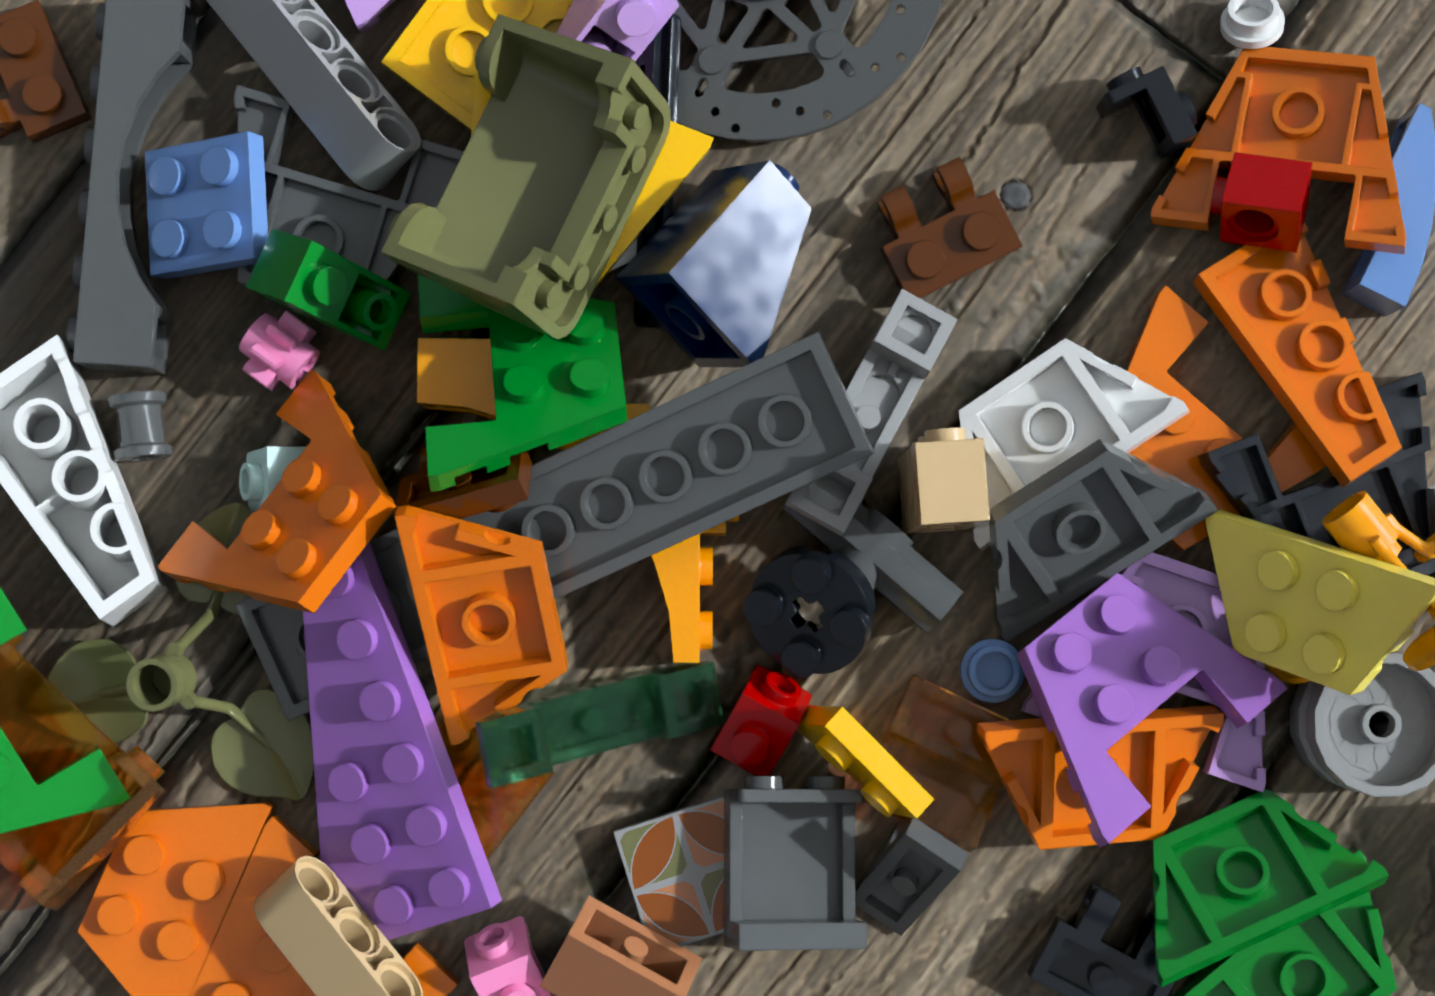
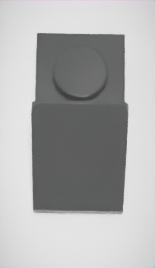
[855,818,969,936]

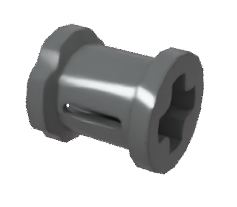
[108,391,173,462]

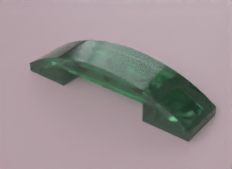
[475,661,725,788]

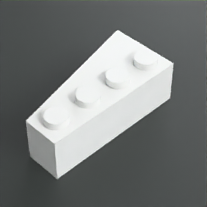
[0,335,167,626]

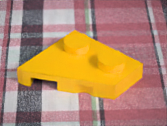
[797,705,934,819]

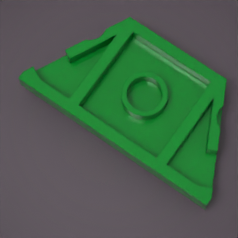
[1151,789,1389,987]
[1173,847,1397,996]

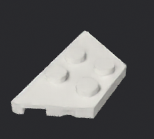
[959,338,1190,550]

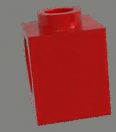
[1210,152,1313,253]

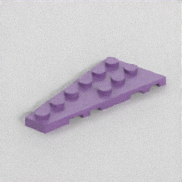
[303,542,502,940]

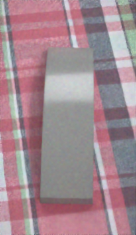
[784,289,958,536]

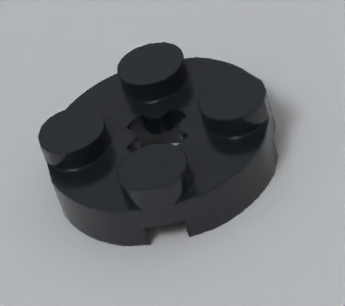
[743,546,876,678]

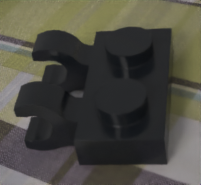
[1027,882,1175,996]

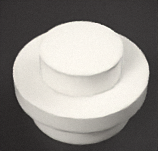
[1220,0,1285,49]

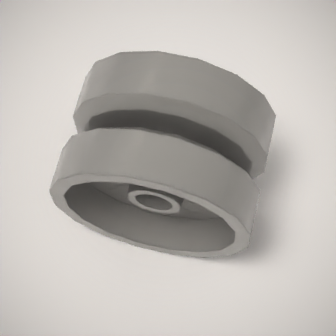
[1290,653,1435,797]

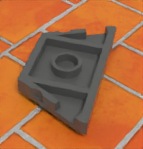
[989,439,1218,642]

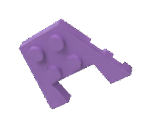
[1017,573,1288,847]

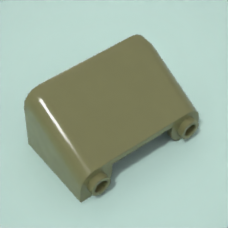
[381,14,671,339]

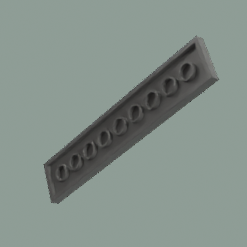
[235,332,874,721]

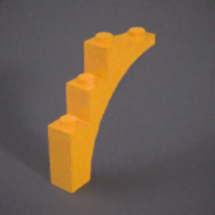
[417,338,739,663]

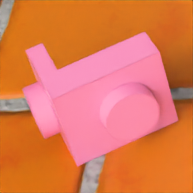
[464,916,556,996]

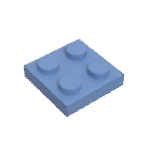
[144,131,268,279]

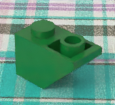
[245,228,411,351]

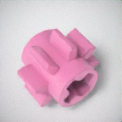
[239,310,320,391]

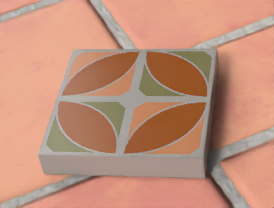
[613,795,724,946]

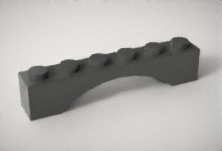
[67,0,199,375]

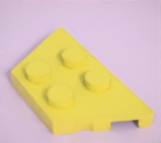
[1205,509,1435,695]

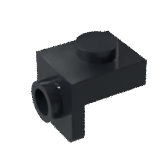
[1096,66,1198,159]

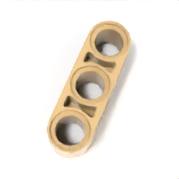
[254,856,423,996]

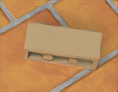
[897,427,990,534]

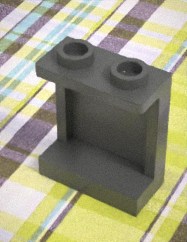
[724,776,867,951]

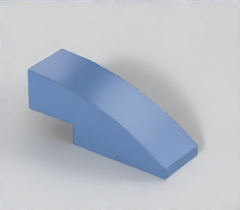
[1341,103,1435,317]

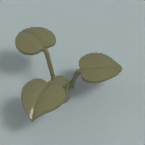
[27,502,314,801]

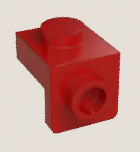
[710,665,812,776]

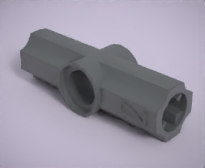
[782,503,963,633]

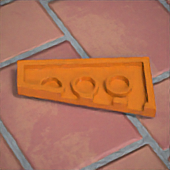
[1193,222,1402,488]

